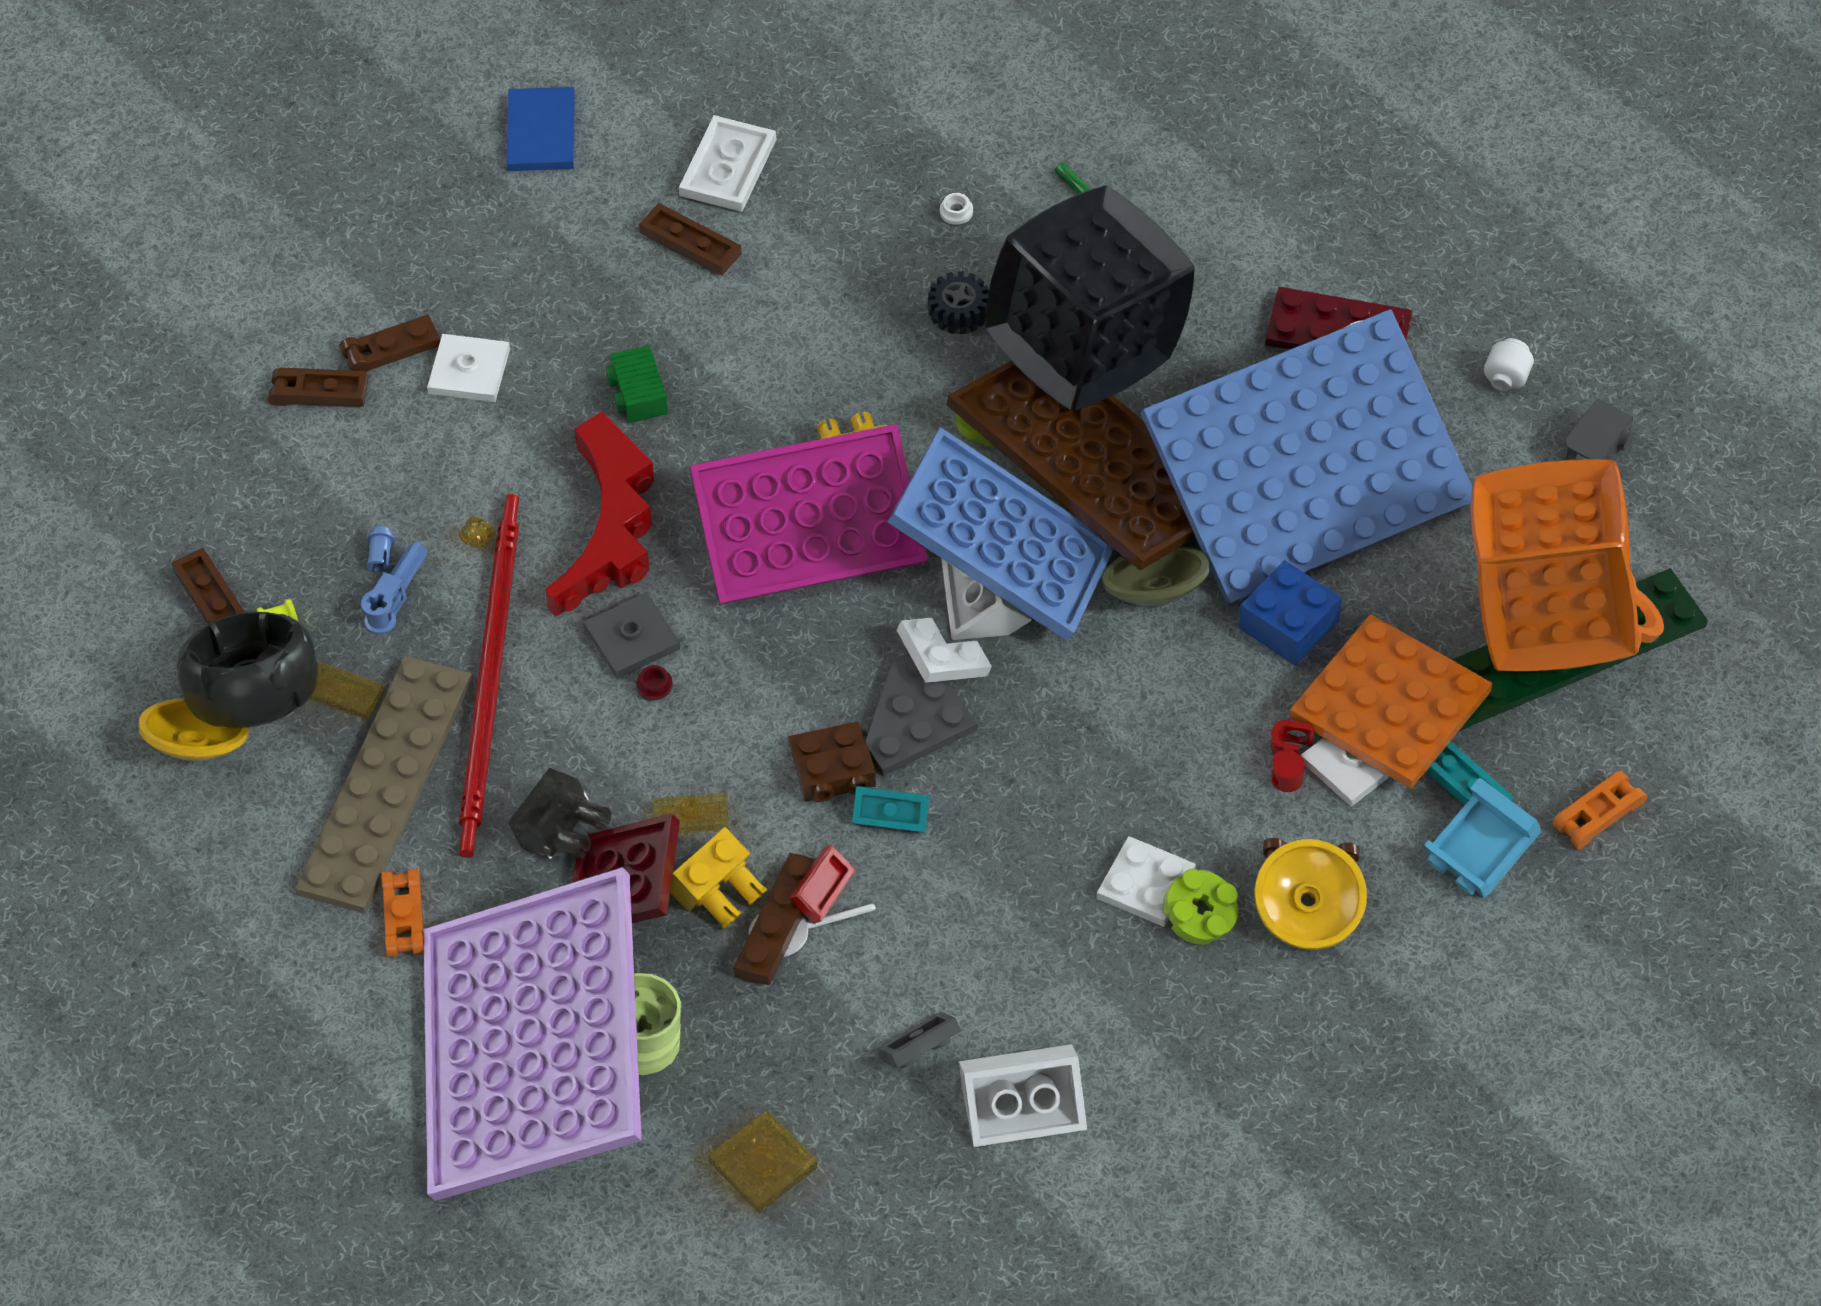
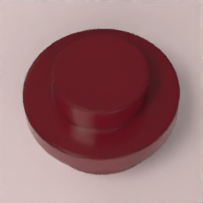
[636,665,673,700]

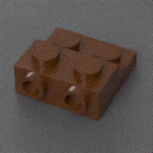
[788,721,876,802]

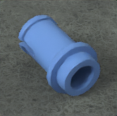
[366,526,395,572]

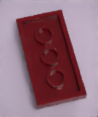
[1265,286,1413,350]

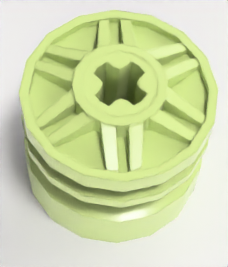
[634,973,681,1075]

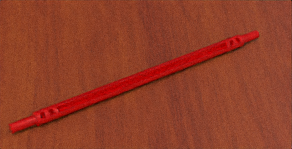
[459,494,519,858]

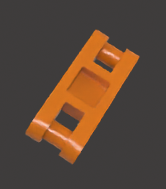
[1552,771,1647,850]
[382,868,424,957]

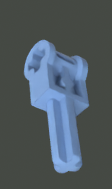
[361,542,428,634]

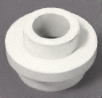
[940,193,973,225]

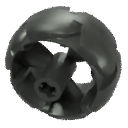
[177,612,318,728]

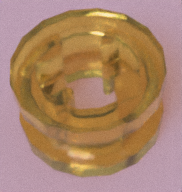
[459,516,495,550]

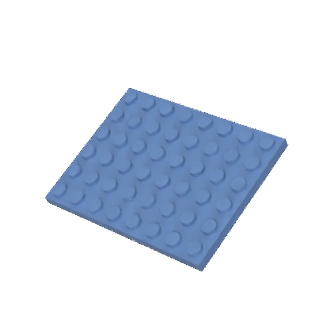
[1140,309,1472,605]

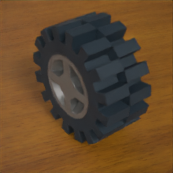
[928,271,989,334]

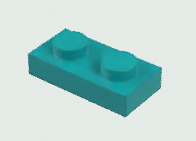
[852,786,930,832]

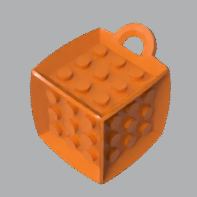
[1470,459,1664,672]

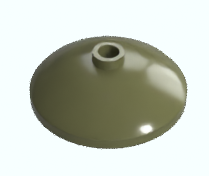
[1102,546,1209,606]

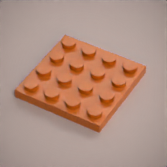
[1289,614,1492,789]

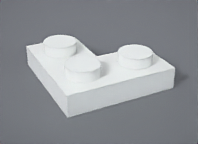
[897,618,992,683]

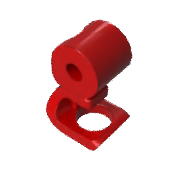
[1270,720,1314,792]

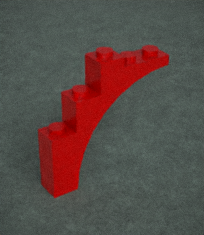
[545,411,655,616]

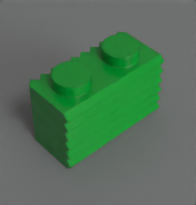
[605,344,668,423]

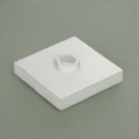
[427,334,510,402]
[1301,738,1390,807]

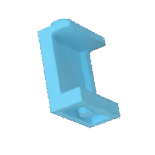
[1423,778,1541,898]

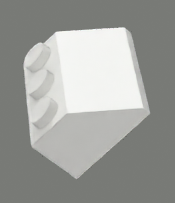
[941,558,1032,640]
[959,1044,1087,1147]

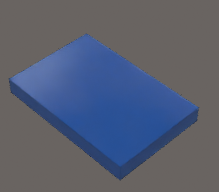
[507,87,575,171]

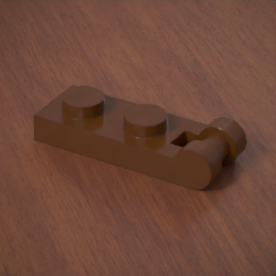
[339,314,441,371]
[268,367,368,407]

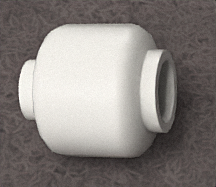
[1484,338,1534,391]

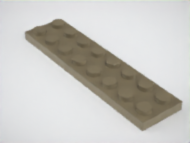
[295,655,473,914]

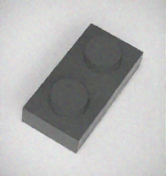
[877,1012,961,1068]

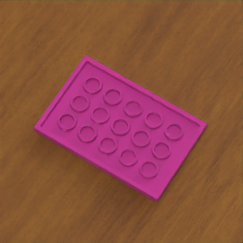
[689,424,928,605]

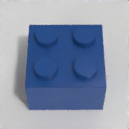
[1239,560,1342,666]

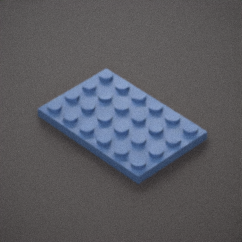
[888,427,1114,641]

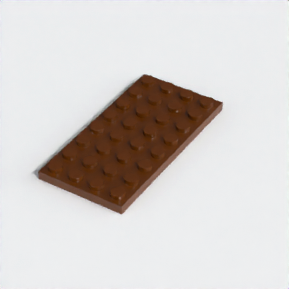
[946,360,1196,570]

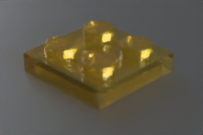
[708,1110,818,1213]

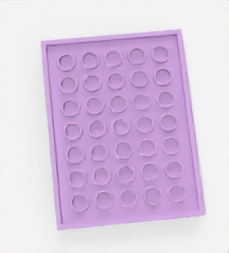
[423,867,642,1201]

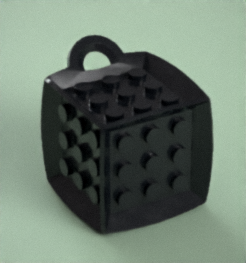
[986,185,1195,411]

